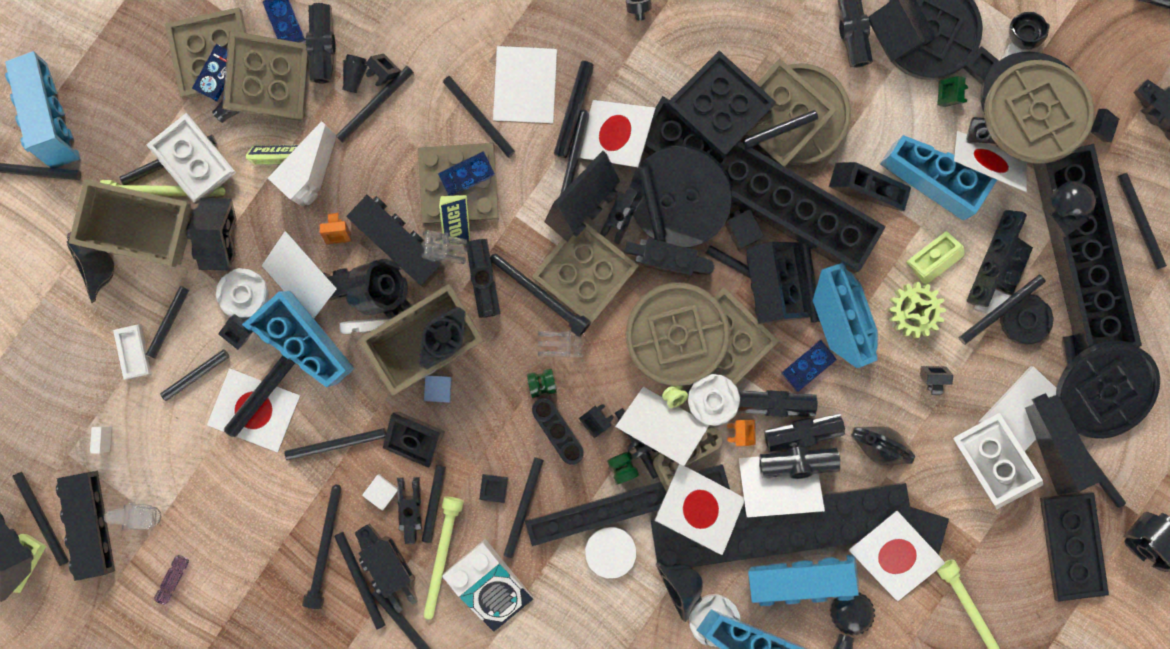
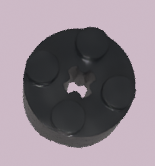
[346,259,408,315]
[1123,511,1170,572]

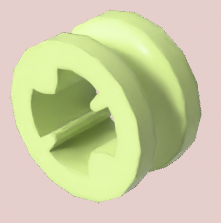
[662,386,688,408]

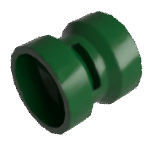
[527,369,557,398]
[607,452,639,485]

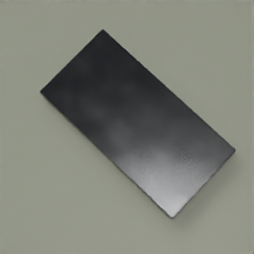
[1040,492,1109,602]

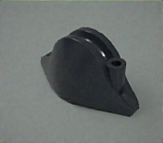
[66,241,114,303]
[419,306,466,370]
[851,426,916,465]
[656,562,703,622]

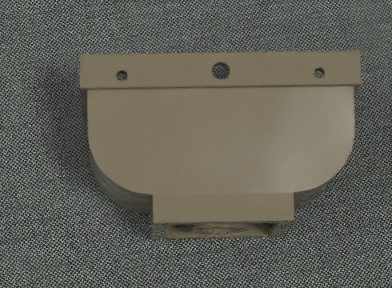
[69,179,194,267]
[358,284,484,396]

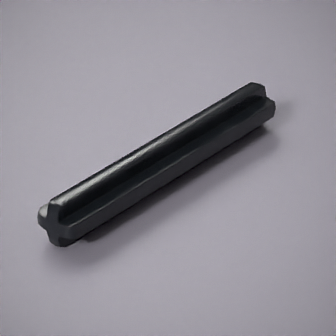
[554,60,594,158]
[224,355,295,437]

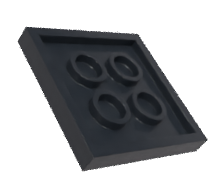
[666,50,776,158]

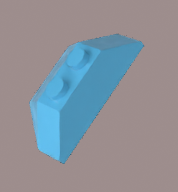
[813,263,878,368]

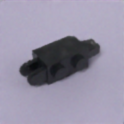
[1133,79,1170,140]
[624,238,715,278]
[355,523,418,613]

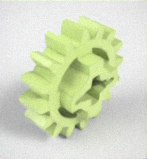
[887,282,946,338]

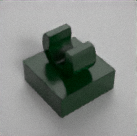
[937,76,968,107]

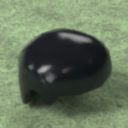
[1008,12,1050,50]
[1050,181,1096,220]

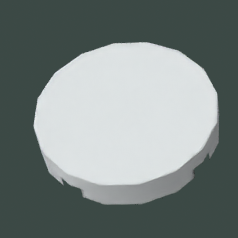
[216,268,269,319]
[339,318,392,334]
[688,374,740,426]
[585,526,636,578]
[689,594,740,647]

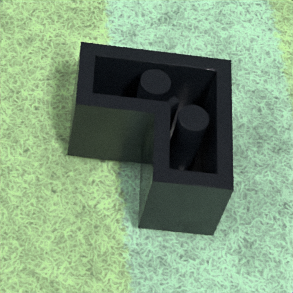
[186,198,237,271]

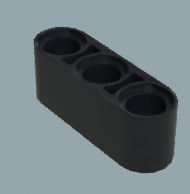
[532,398,584,465]

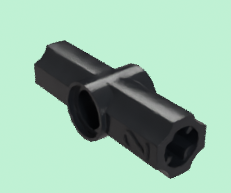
[837,0,873,68]
[306,3,336,84]
[465,239,501,318]
[738,390,818,417]
[764,413,845,452]
[759,447,841,479]

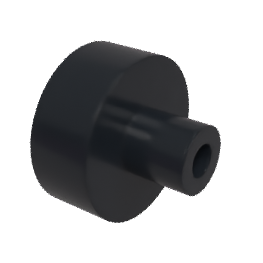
[626,0,652,21]

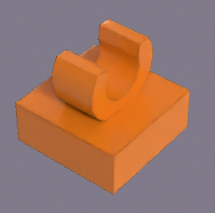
[320,213,351,245]
[727,419,756,446]

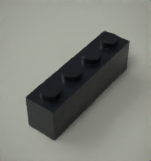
[346,194,445,288]
[56,470,115,581]

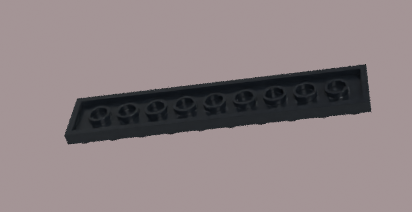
[650,482,914,567]

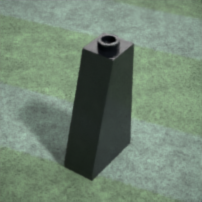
[1025,393,1102,495]

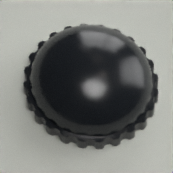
[830,592,875,635]

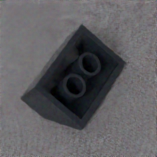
[544,150,620,242]
[746,242,812,324]
[0,512,34,602]

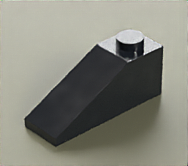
[829,162,911,211]

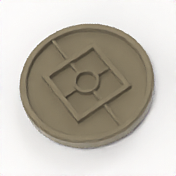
[984,60,1094,163]
[757,63,851,166]
[625,282,730,386]

